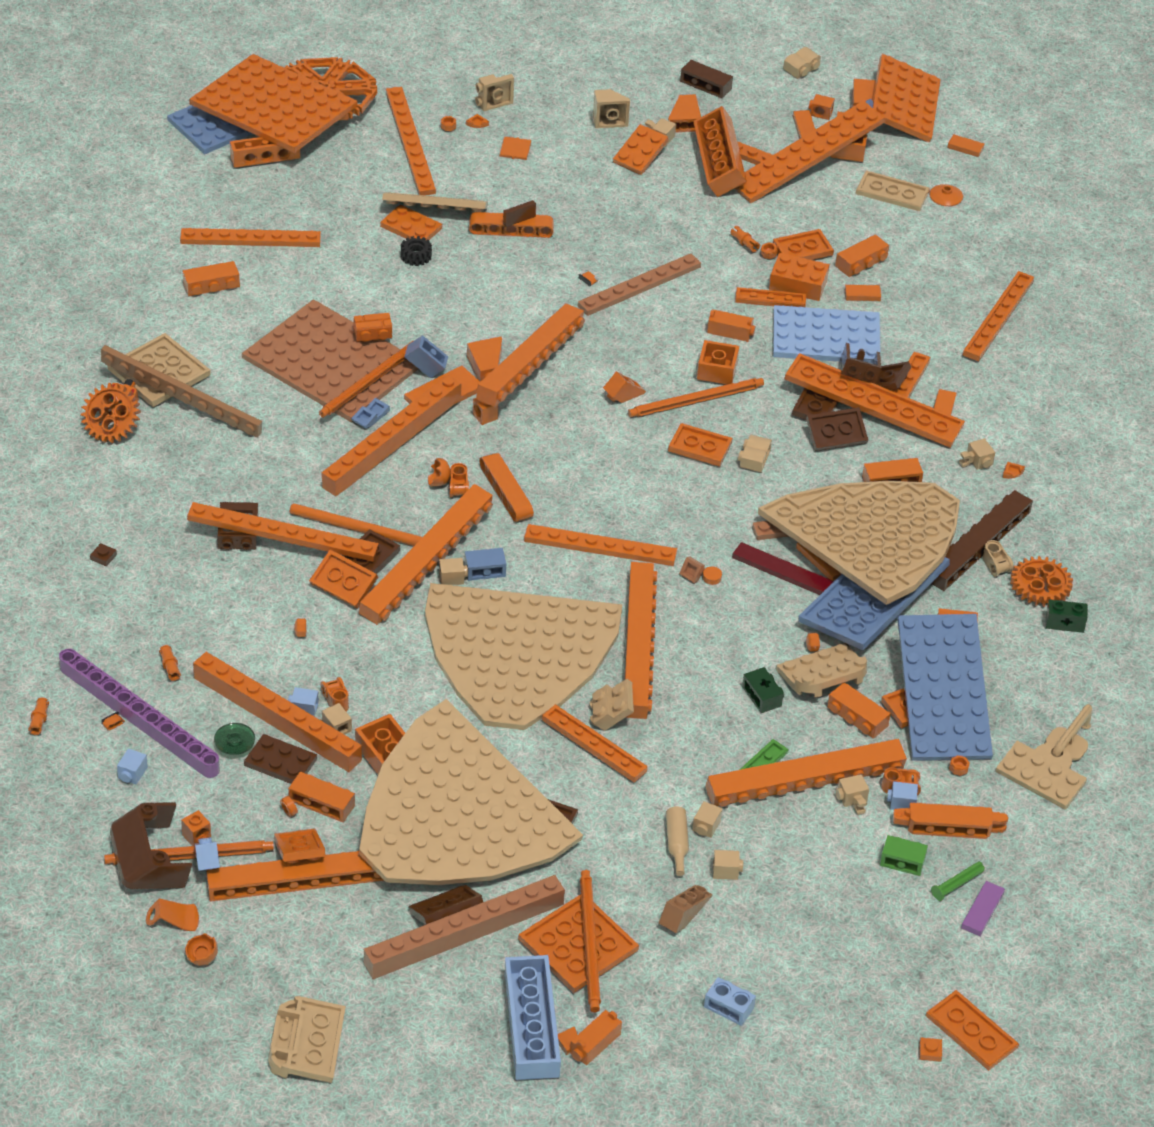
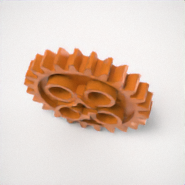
[81,383,141,443]
[1010,556,1073,607]

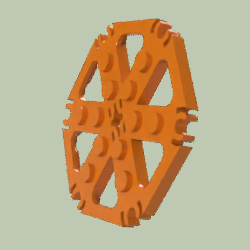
[284,57,377,120]

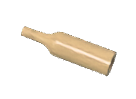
[666,806,689,876]

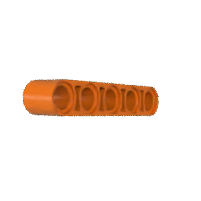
[469,212,554,238]
[479,452,534,522]

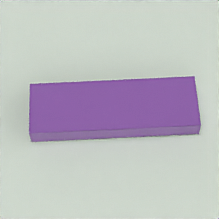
[961,881,1005,937]

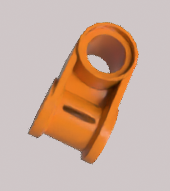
[450,463,469,498]
[320,677,349,712]
[881,767,921,795]

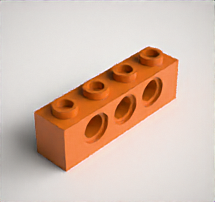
[230,137,300,168]

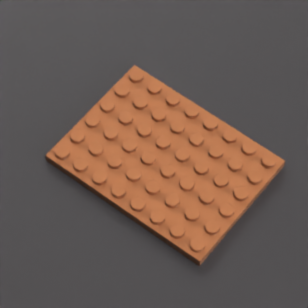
[242,299,419,422]

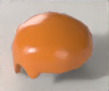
[428,458,451,487]
[185,933,218,966]

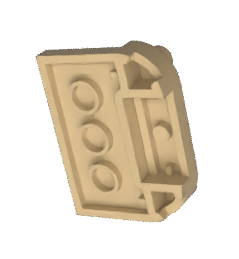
[776,643,867,697]
[268,996,346,1083]

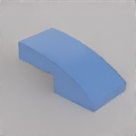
[351,398,390,428]

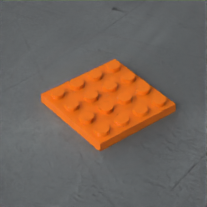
[518,894,639,993]

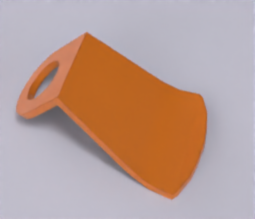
[146,898,199,931]

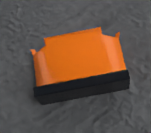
[578,271,598,286]
[101,711,125,730]

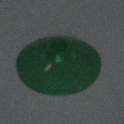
[214,723,255,755]

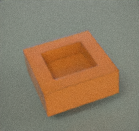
[919,1037,942,1062]

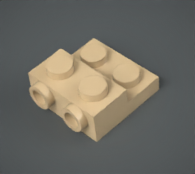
[475,74,514,111]
[590,679,634,731]

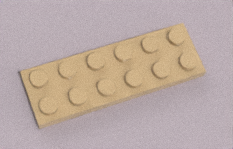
[382,192,488,212]

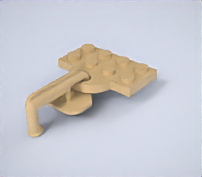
[996,704,1092,810]

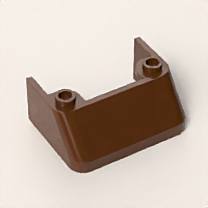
[110,802,192,889]

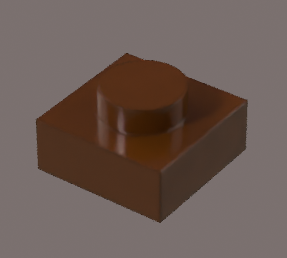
[90,543,117,567]

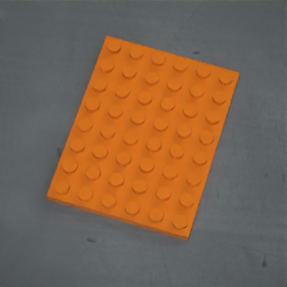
[189,54,357,153]

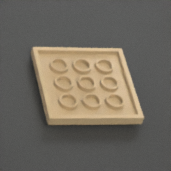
[107,333,211,407]

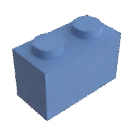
[405,335,448,378]
[464,548,507,581]

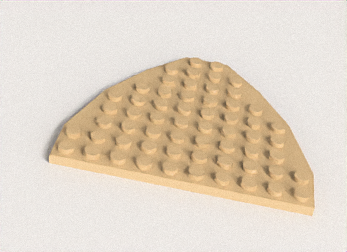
[758,481,960,605]
[425,583,623,730]
[359,699,583,885]

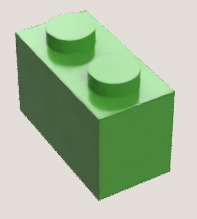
[880,835,928,876]

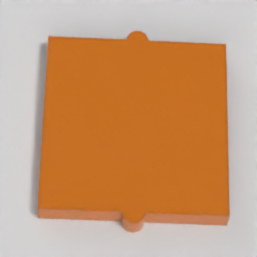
[499,136,532,160]

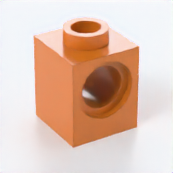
[808,94,835,120]
[473,398,498,425]
[181,810,211,846]

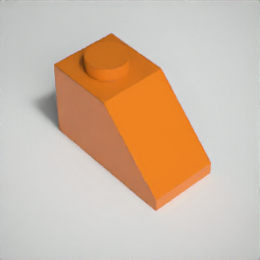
[603,371,646,403]

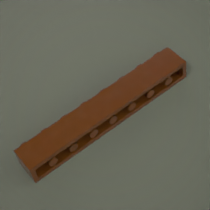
[931,490,1033,591]

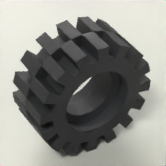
[401,236,432,266]

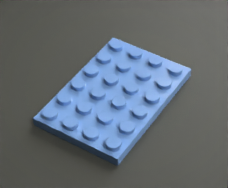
[773,305,881,364]

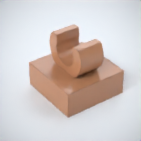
[679,556,705,583]

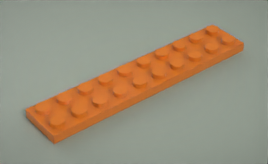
[734,100,885,203]
[784,353,965,448]

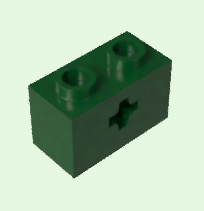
[1045,599,1088,633]
[742,667,784,714]

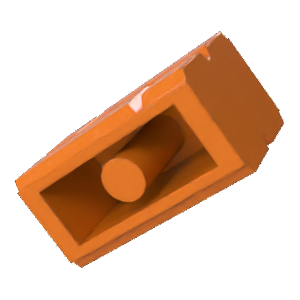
[354,313,392,342]

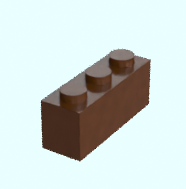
[680,60,733,99]

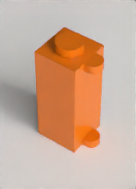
[707,309,756,342]
[570,1010,622,1066]

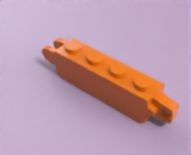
[893,803,1009,839]

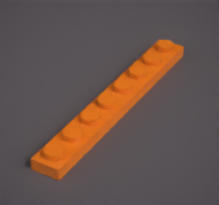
[180,228,321,247]
[963,271,1034,362]
[524,524,677,566]

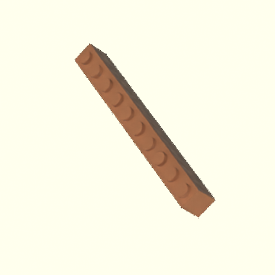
[364,875,565,979]

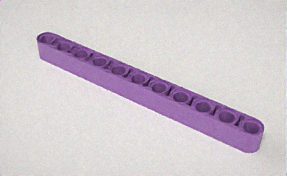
[59,649,220,778]

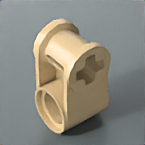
[982,540,1014,577]

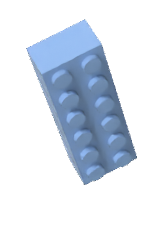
[504,955,561,1080]

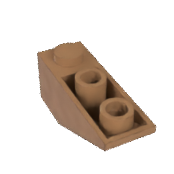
[659,885,713,933]

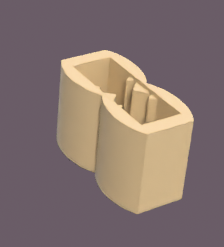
[783,47,821,79]
[738,434,772,472]

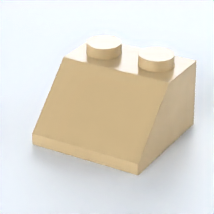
[593,89,630,128]

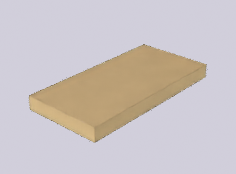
[856,171,930,211]

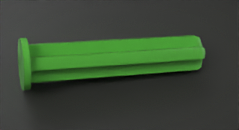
[931,861,985,901]

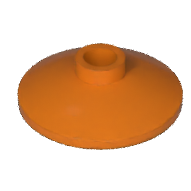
[929,184,963,207]

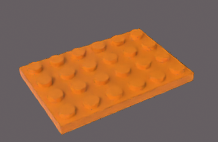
[872,54,941,142]

